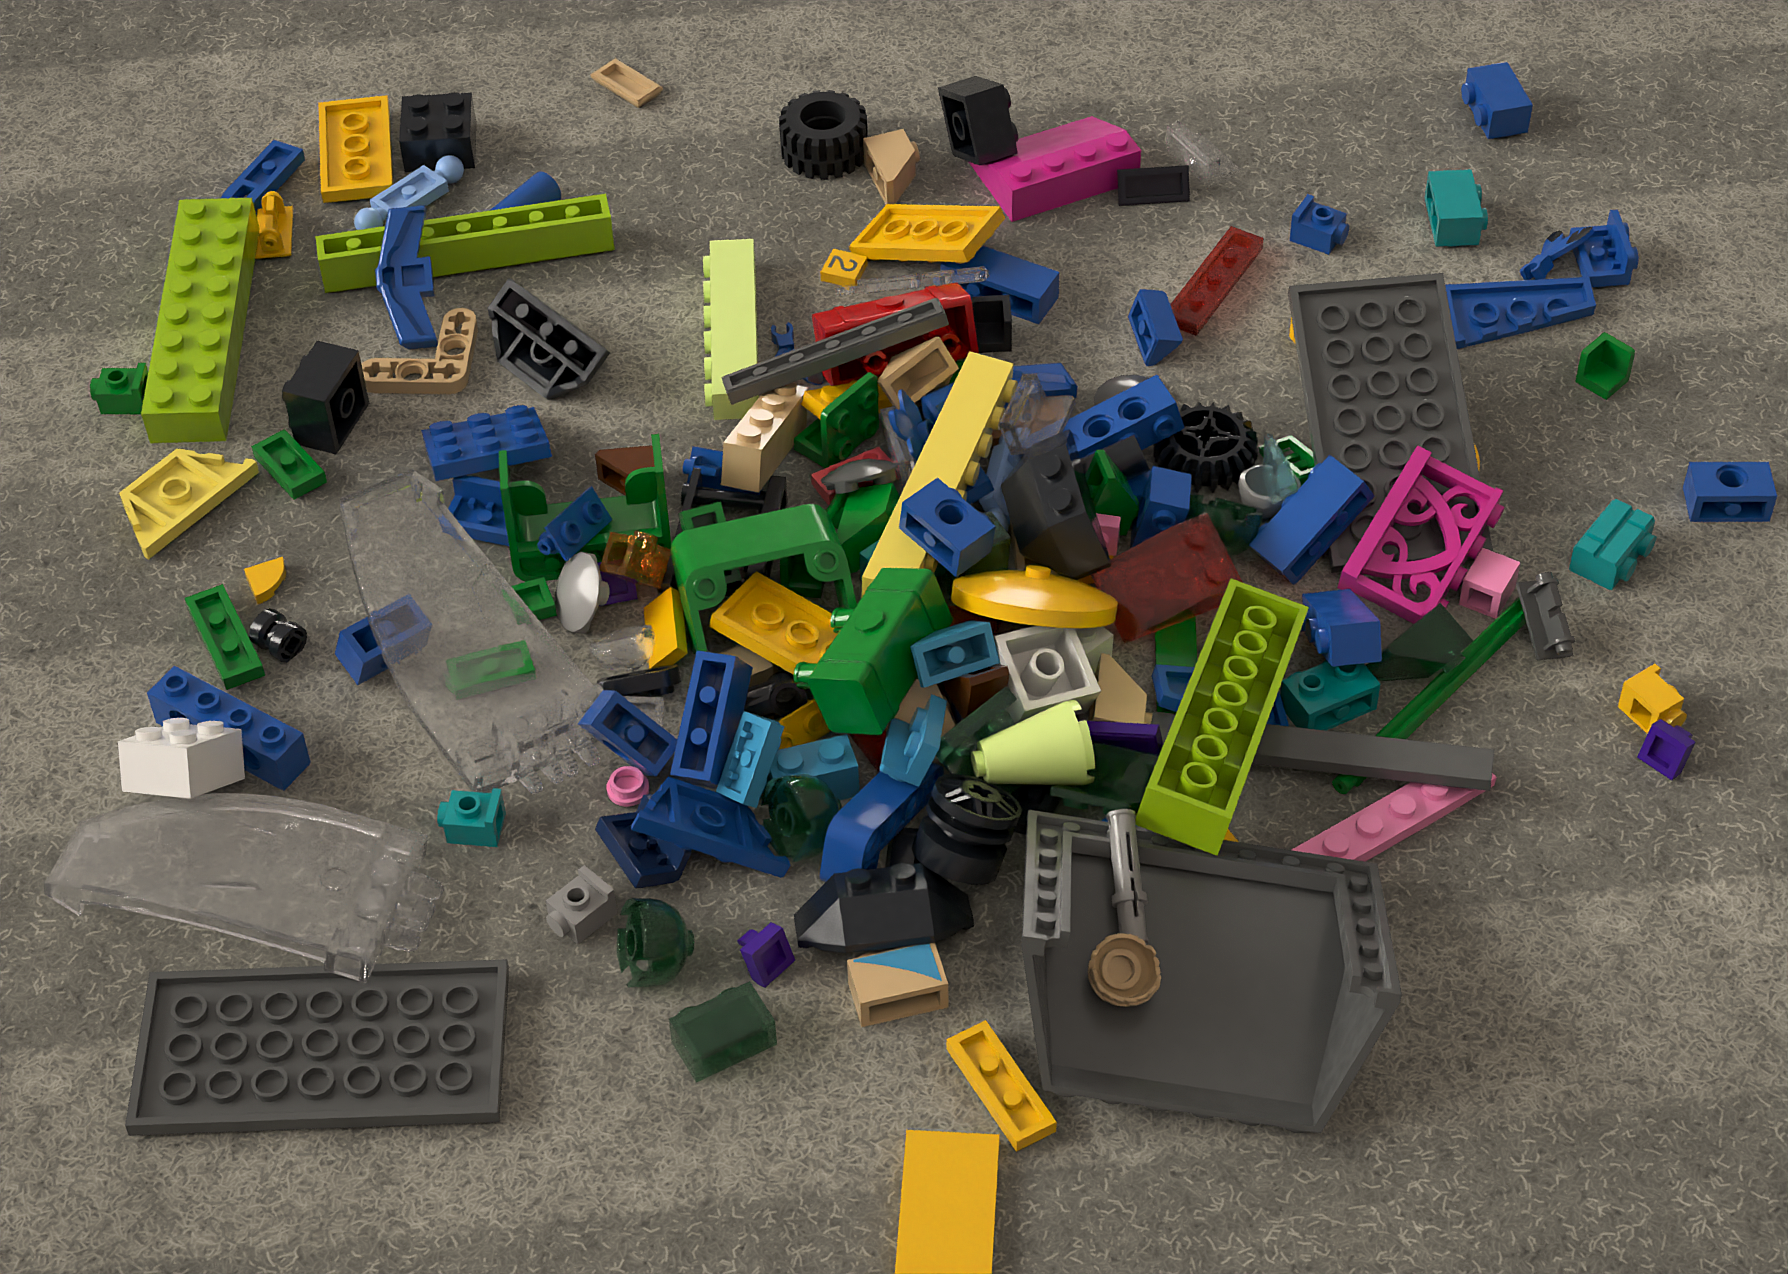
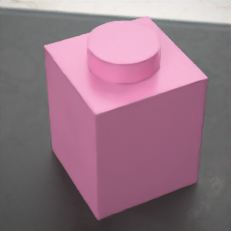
[1459,548,1520,619]

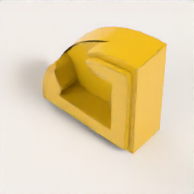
[244,557,286,605]

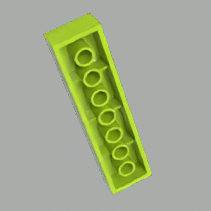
[141,198,260,443]
[1135,578,1309,856]

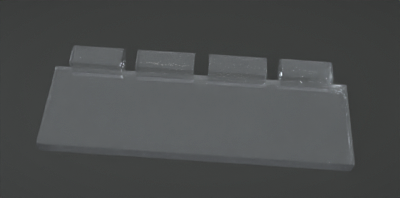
[834,266,989,296]

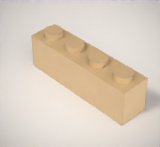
[721,382,809,493]

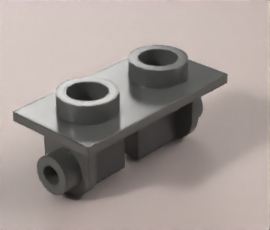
[1516,572,1575,661]

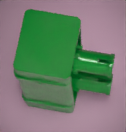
[793,568,953,735]

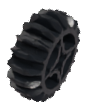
[1153,401,1258,494]

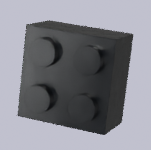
[938,76,1018,166]
[399,92,477,172]
[282,341,370,454]

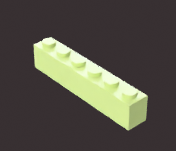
[703,239,759,420]

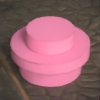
[606,766,649,807]

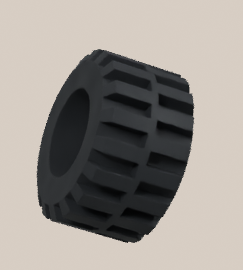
[779,90,868,180]

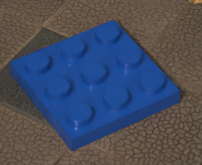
[421,405,552,481]

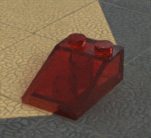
[1091,513,1243,644]

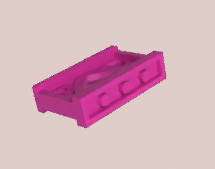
[1337,445,1505,632]

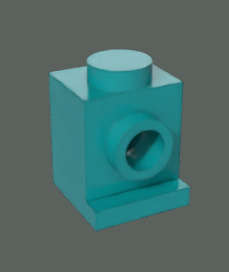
[437,788,506,847]

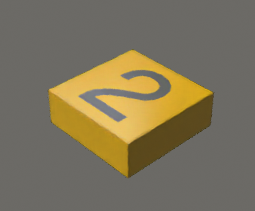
[820,249,868,289]

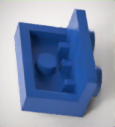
[1569,209,1639,287]
[441,475,509,546]

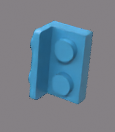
[880,694,947,787]
[716,711,785,808]

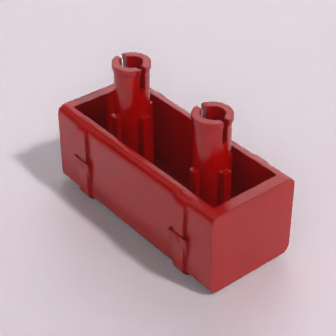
[812,282,979,386]

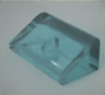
[1263,433,1299,504]

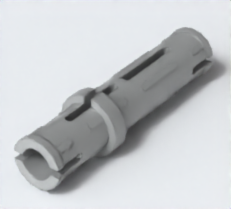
[1106,809,1149,944]

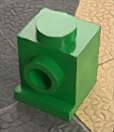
[90,363,148,414]

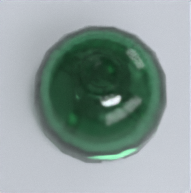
[1182,494,1264,562]
[761,774,842,862]
[617,898,694,988]

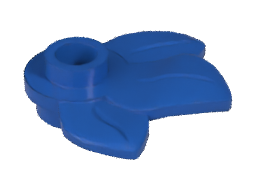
[888,389,934,460]

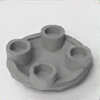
[555,552,609,634]

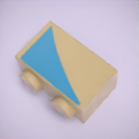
[847,943,949,1027]

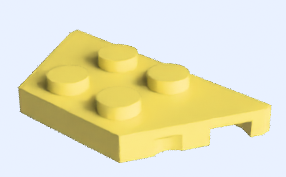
[119,449,259,560]

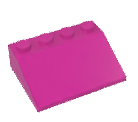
[968,116,1141,222]

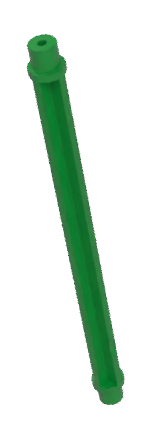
[1332,597,1526,794]

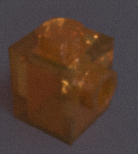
[599,531,671,589]

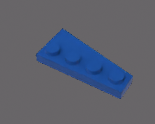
[1445,277,1596,349]

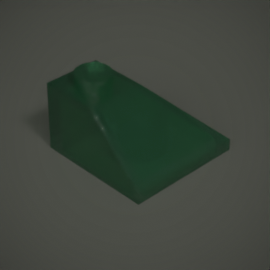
[1365,603,1473,681]

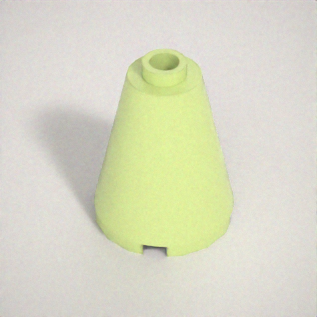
[971,699,1095,786]

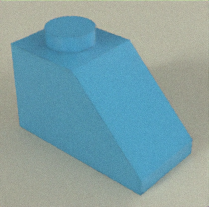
[910,620,1000,688]

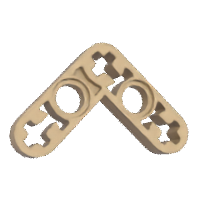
[361,308,478,394]

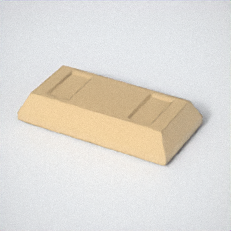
[591,58,663,108]

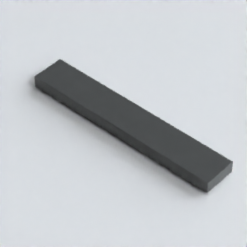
[722,298,949,405]

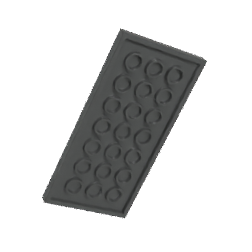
[1288,273,1493,573]
[125,959,509,1136]

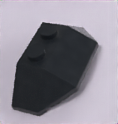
[488,278,610,400]
[1001,429,1112,580]
[794,863,974,953]

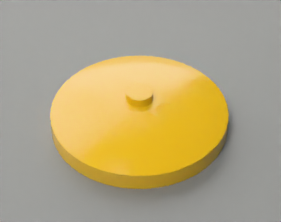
[951,565,1118,628]

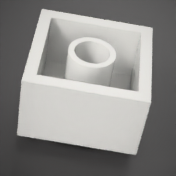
[994,626,1101,727]
[118,718,245,799]

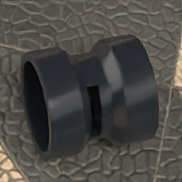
[249,608,307,663]

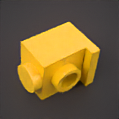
[1618,664,1687,734]

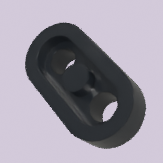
[597,665,681,701]

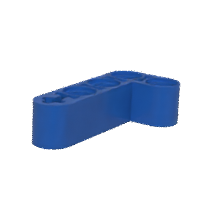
[820,762,944,882]

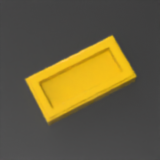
[643,587,688,668]

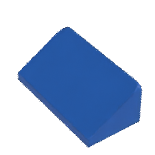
[1128,289,1183,366]

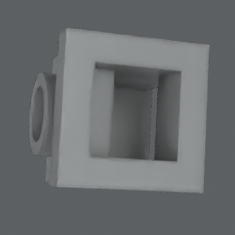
[546,865,617,944]

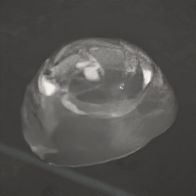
[589,624,655,674]

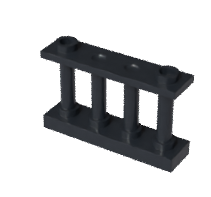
[657,468,788,596]

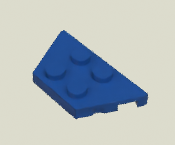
[631,776,791,878]

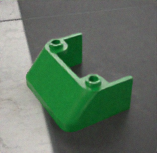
[499,434,671,582]
[670,504,857,654]

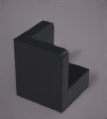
[972,295,1012,353]

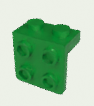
[794,372,880,468]

